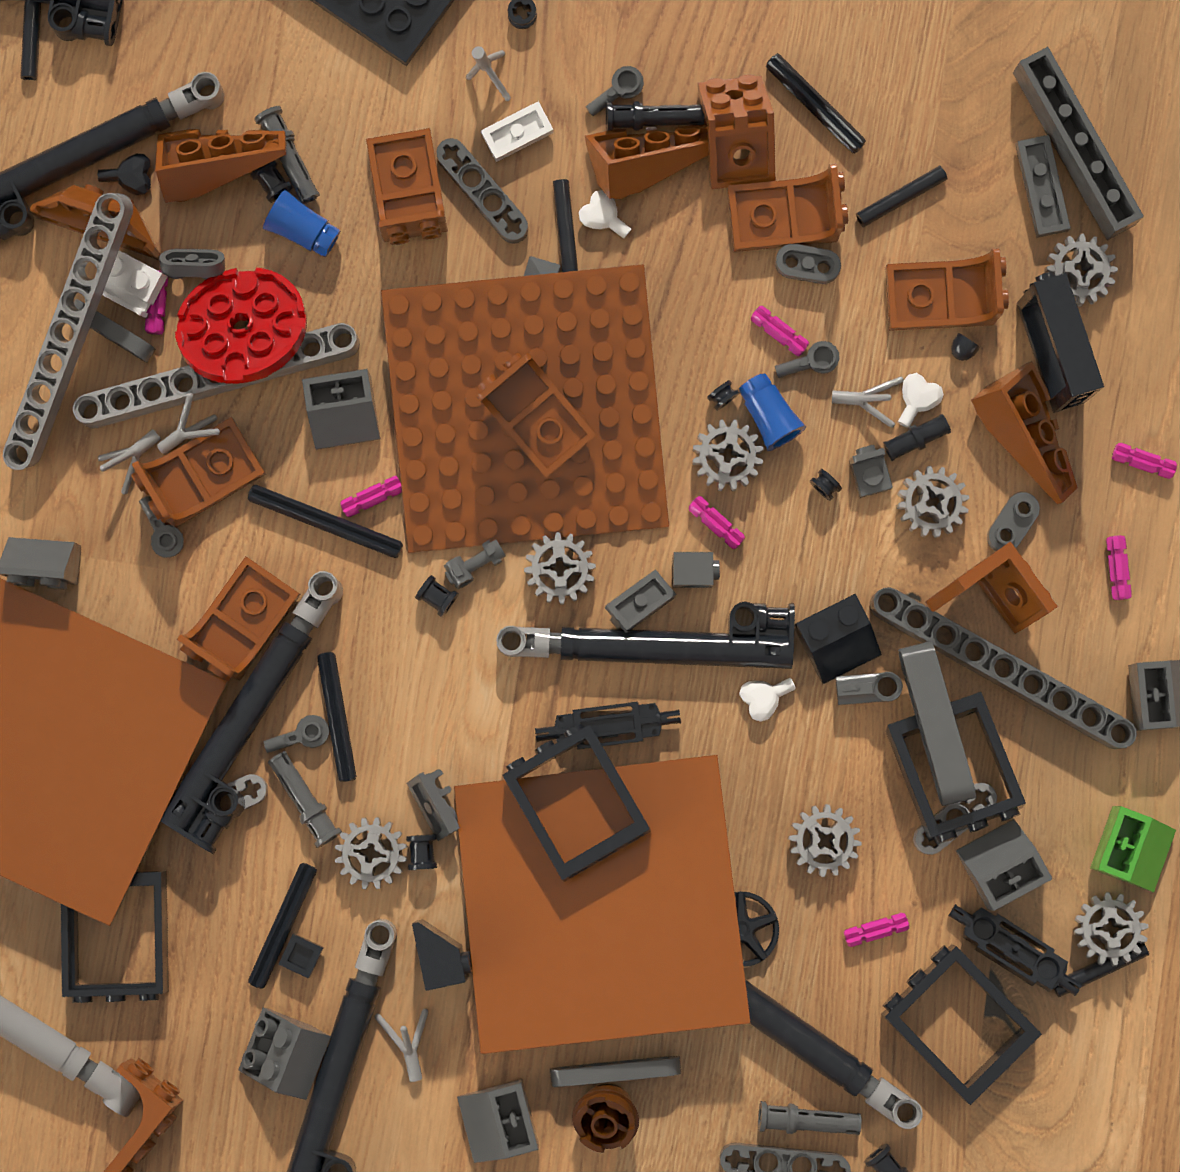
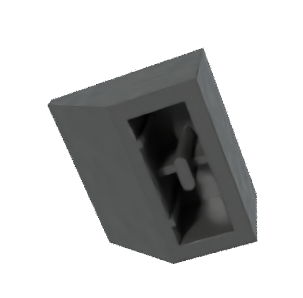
[302,369,381,450]
[0,537,81,590]
[1128,660,1180,731]
[955,819,1053,911]
[238,1007,331,1100]
[457,1079,539,1163]

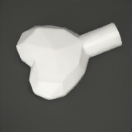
[578,190,631,239]
[898,373,944,428]
[739,678,796,722]

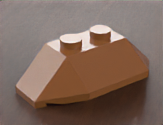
[29,184,160,260]

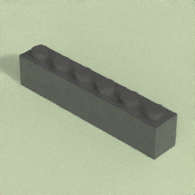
[1013,47,1144,240]

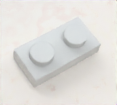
[481,101,554,162]

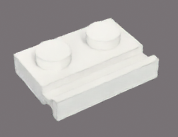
[96,251,168,318]

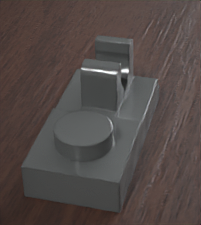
[605,569,676,633]
[406,769,460,841]

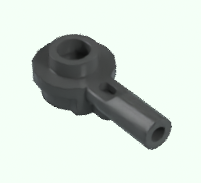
[585,66,644,117]
[775,341,840,378]
[139,496,184,558]
[263,715,329,753]

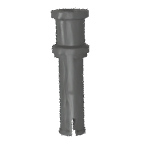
[254,106,320,204]
[267,751,342,848]
[758,1101,862,1135]

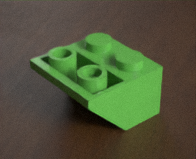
[1090,806,1176,892]

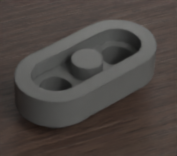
[775,244,841,284]
[159,249,226,279]
[987,492,1040,551]

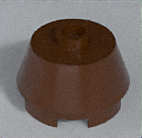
[572,1084,639,1153]

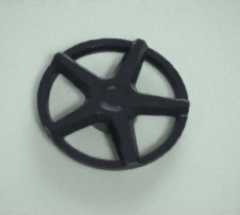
[734,891,779,967]

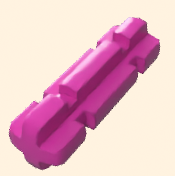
[145,270,168,335]
[751,305,809,356]
[1112,443,1177,479]
[340,476,402,517]
[688,496,745,549]
[1106,535,1132,600]
[844,913,909,947]

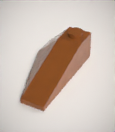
[585,124,708,199]
[155,129,286,203]
[971,361,1078,504]

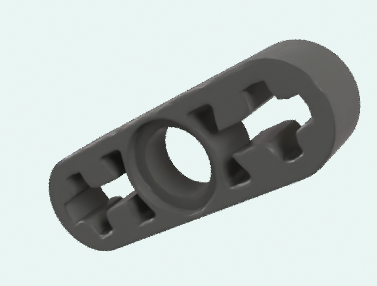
[74,299,156,363]

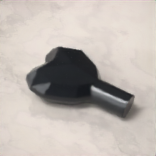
[97,153,151,195]

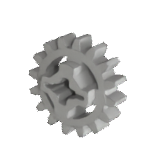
[1044,234,1118,307]
[692,420,763,491]
[896,466,969,538]
[524,532,596,605]
[788,804,862,877]
[335,817,407,889]
[1073,892,1149,967]

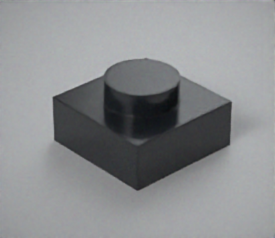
[278,933,324,979]

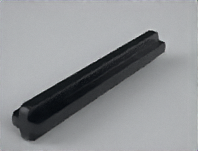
[766,53,866,154]
[317,652,357,782]
[248,863,317,989]

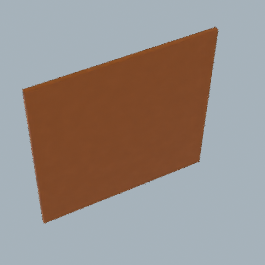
[381,264,669,553]
[0,578,228,926]
[454,755,750,1054]

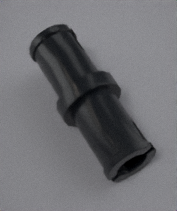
[883,414,951,461]

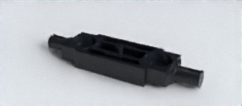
[535,701,681,750]
[948,904,1083,996]

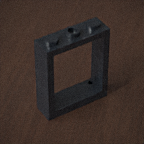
[1016,271,1104,413]
[885,692,1026,844]
[502,724,651,882]
[61,871,169,1003]
[881,944,1042,1105]

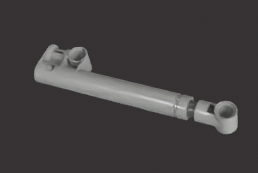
[0,995,141,1117]

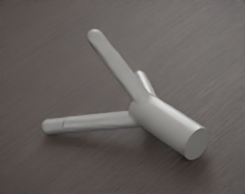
[466,46,511,101]
[832,377,904,428]
[157,393,220,455]
[98,429,161,495]
[375,1009,428,1082]

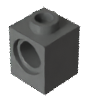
[672,552,720,588]

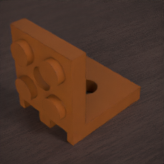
[698,75,776,189]
[925,541,1058,634]

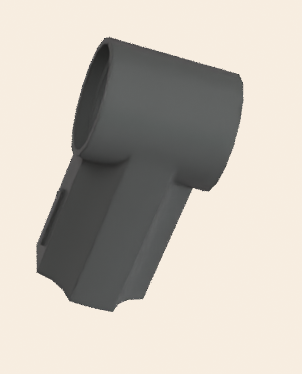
[836,672,903,705]

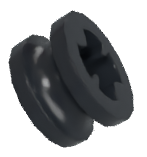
[507,0,537,29]
[707,380,740,411]
[810,469,842,501]

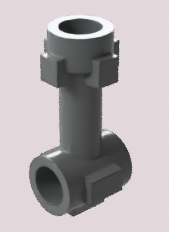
[444,540,506,589]

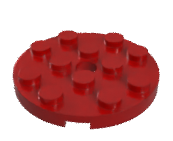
[175,267,307,384]

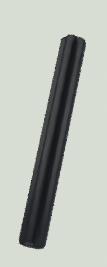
[248,484,403,558]

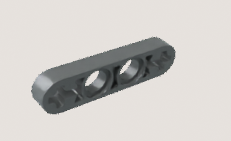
[436,138,528,244]
[550,1056,681,1087]
[719,1142,851,1172]

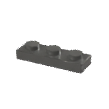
[1015,135,1071,238]

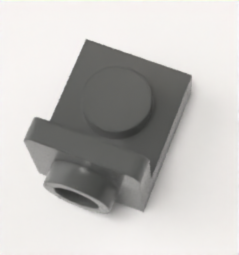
[849,445,893,498]

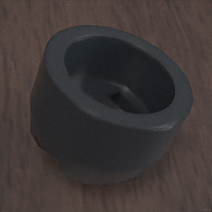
[951,333,980,361]

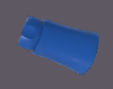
[263,189,341,257]
[739,373,807,451]

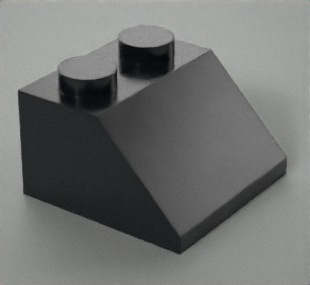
[794,594,882,684]
[412,919,472,991]

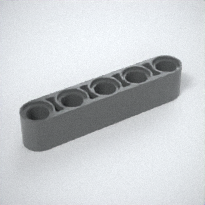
[898,641,976,806]

